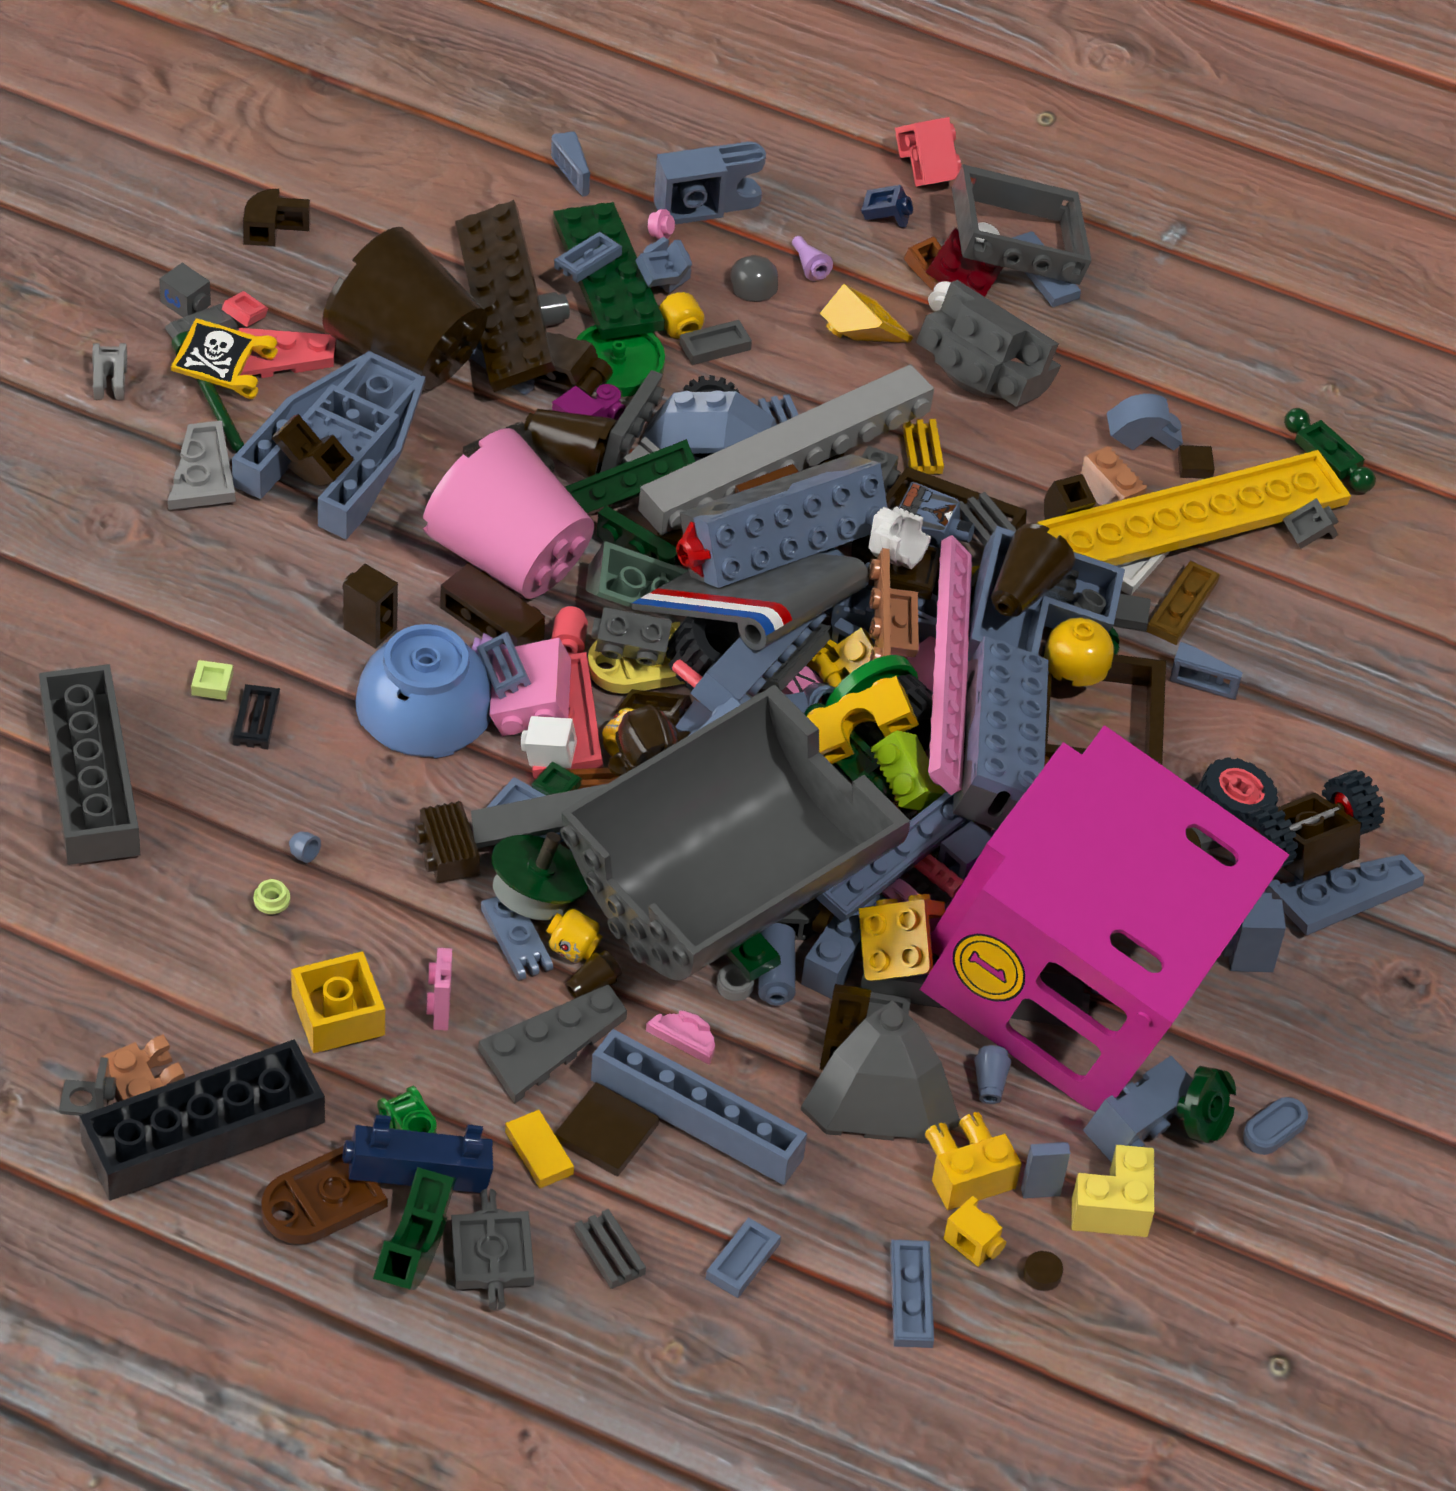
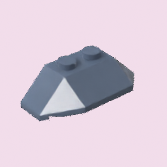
[642,390,776,453]

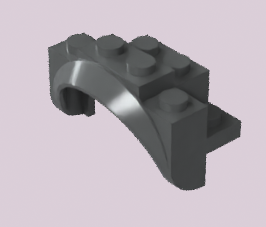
[916,280,1061,407]

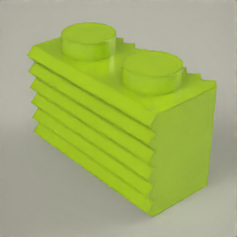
[871,730,945,811]

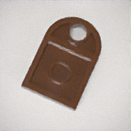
[261,1145,388,1244]

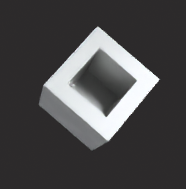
[521,716,577,768]

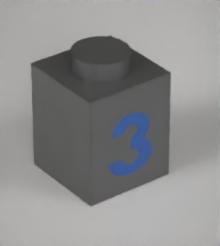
[159,263,211,317]

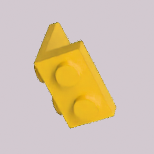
[859,894,945,981]

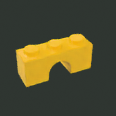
[807,676,919,764]

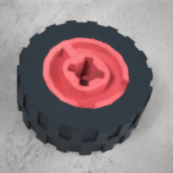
[1197,757,1278,818]

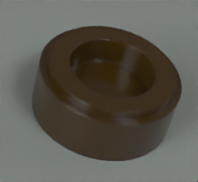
[1023,1251,1064,1291]

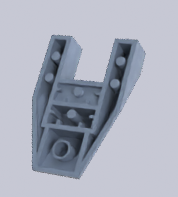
[232,351,425,540]

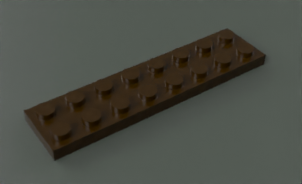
[455,200,556,392]

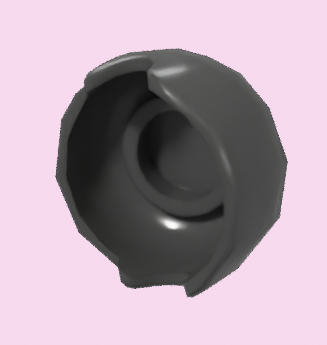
[730,255,778,301]

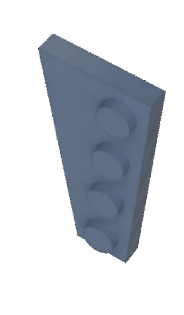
[1265,854,1425,935]

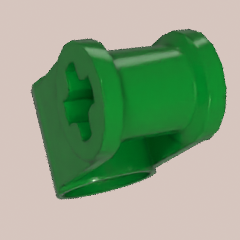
[377,1086,437,1134]

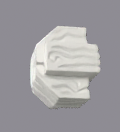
[868,506,931,569]

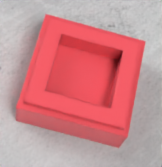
[222,291,268,327]

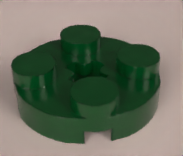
[1177,1066,1236,1143]

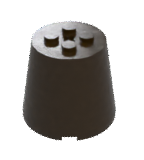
[322,227,487,389]

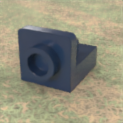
[861,185,913,228]

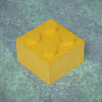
[291,951,385,1054]

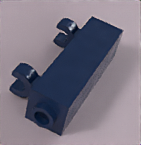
[343,1115,493,1193]

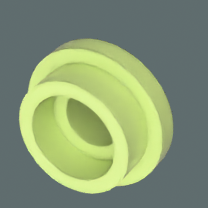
[253,879,290,914]

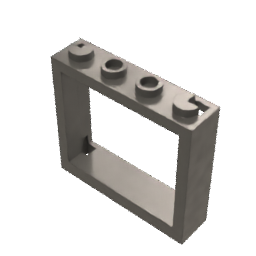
[952,164,1092,285]

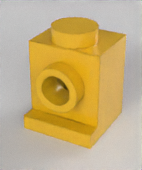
[944,1196,1006,1267]

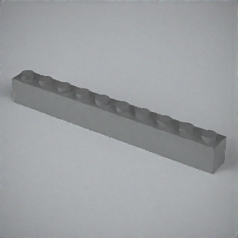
[638,364,934,535]

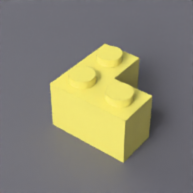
[1071,1145,1154,1237]

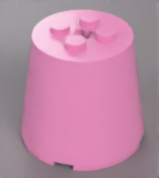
[423,428,594,599]

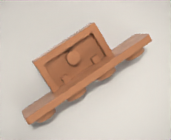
[869,548,919,661]

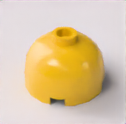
[1044,617,1114,687]

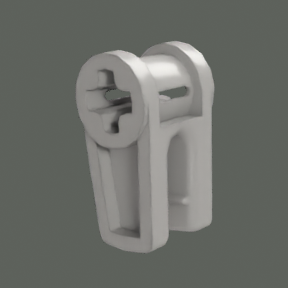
[92,343,127,400]

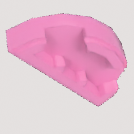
[646,1011,715,1064]

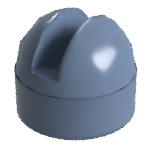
[289,831,321,863]

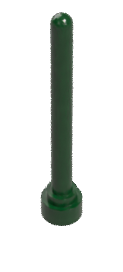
[171,331,244,453]

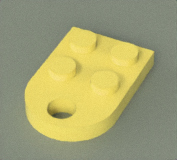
[588,621,685,694]

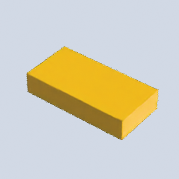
[505,1109,574,1189]

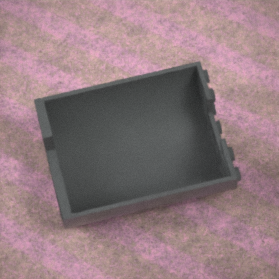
[560,685,910,980]

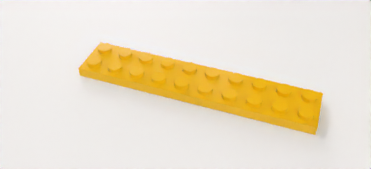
[1037,450,1351,566]

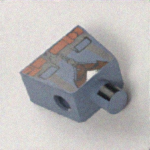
[899,482,975,548]

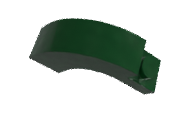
[373,1167,456,1290]

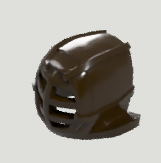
[609,704,691,777]

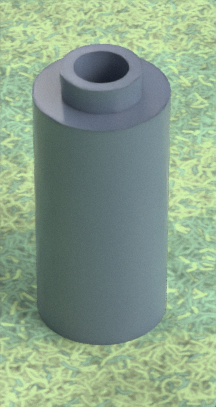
[758,923,795,1006]

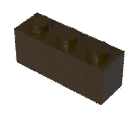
[440,563,545,647]

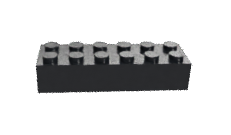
[79,1039,325,1201]

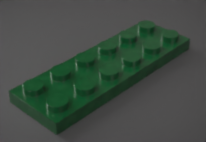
[553,202,664,340]

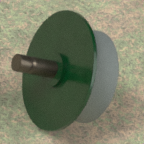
[492,832,589,920]

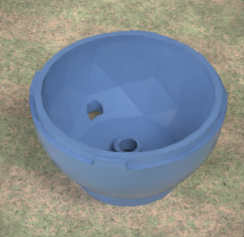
[355,624,492,758]

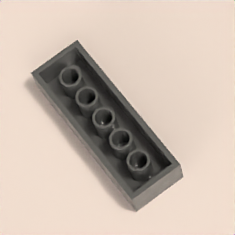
[39,664,141,865]

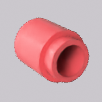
[551,606,588,655]

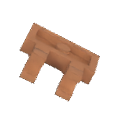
[101,1034,185,1101]

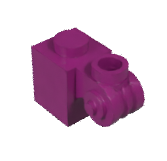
[552,384,626,420]

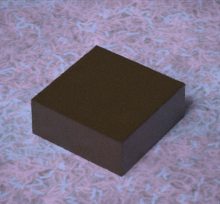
[1178,445,1215,479]

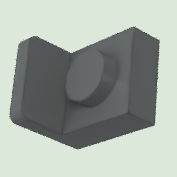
[1283,498,1339,549]

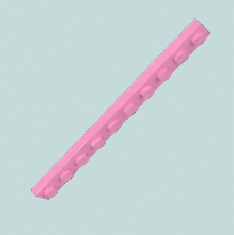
[928,535,972,795]

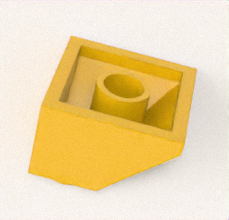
[820,284,914,343]

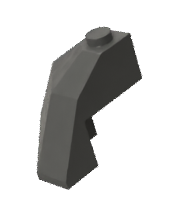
[801,1000,960,1144]

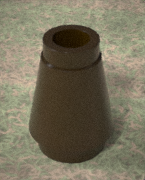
[565,950,622,999]

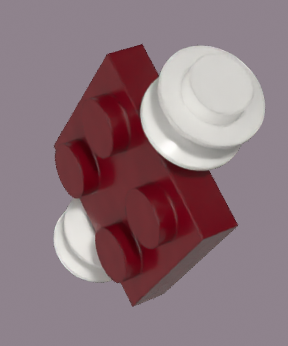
[925,222,1004,312]

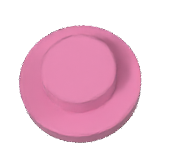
[648,209,675,240]

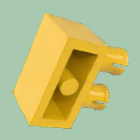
[925,1112,1022,1211]

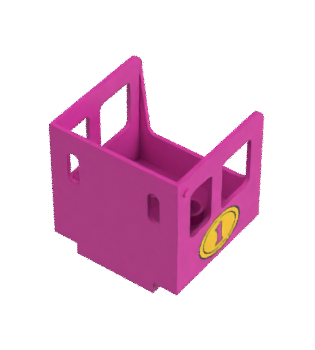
[919,725,1289,1112]

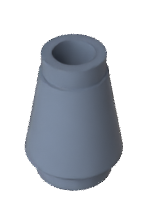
[974,1045,1011,1104]

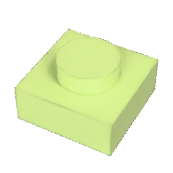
[191,660,233,700]

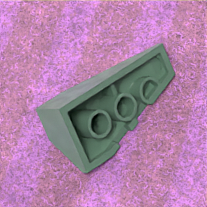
[586,541,689,607]

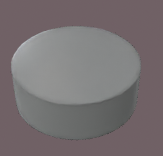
[717,964,754,1001]

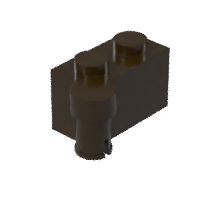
[534,332,613,397]

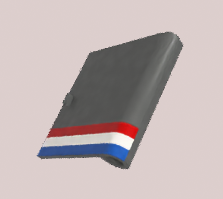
[631,553,869,650]

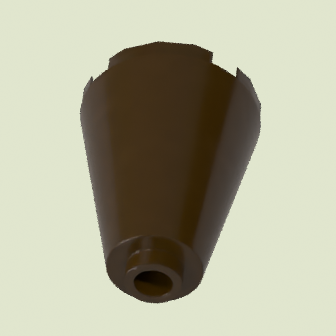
[523,409,618,478]
[991,523,1076,617]

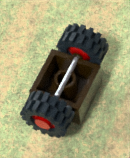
[1238,770,1385,881]

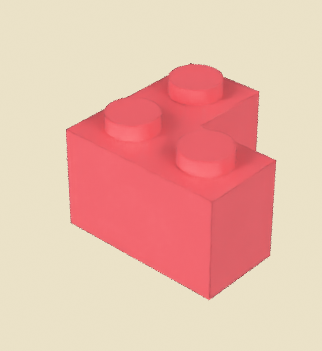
[895,117,962,187]

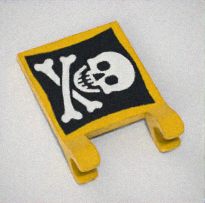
[171,318,278,399]

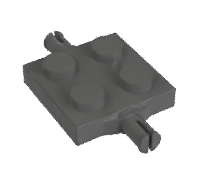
[451,1189,535,1310]

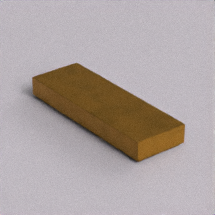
[1146,561,1220,645]

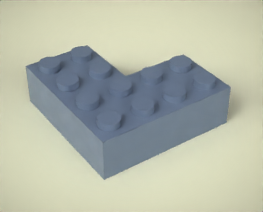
[968,526,1125,661]

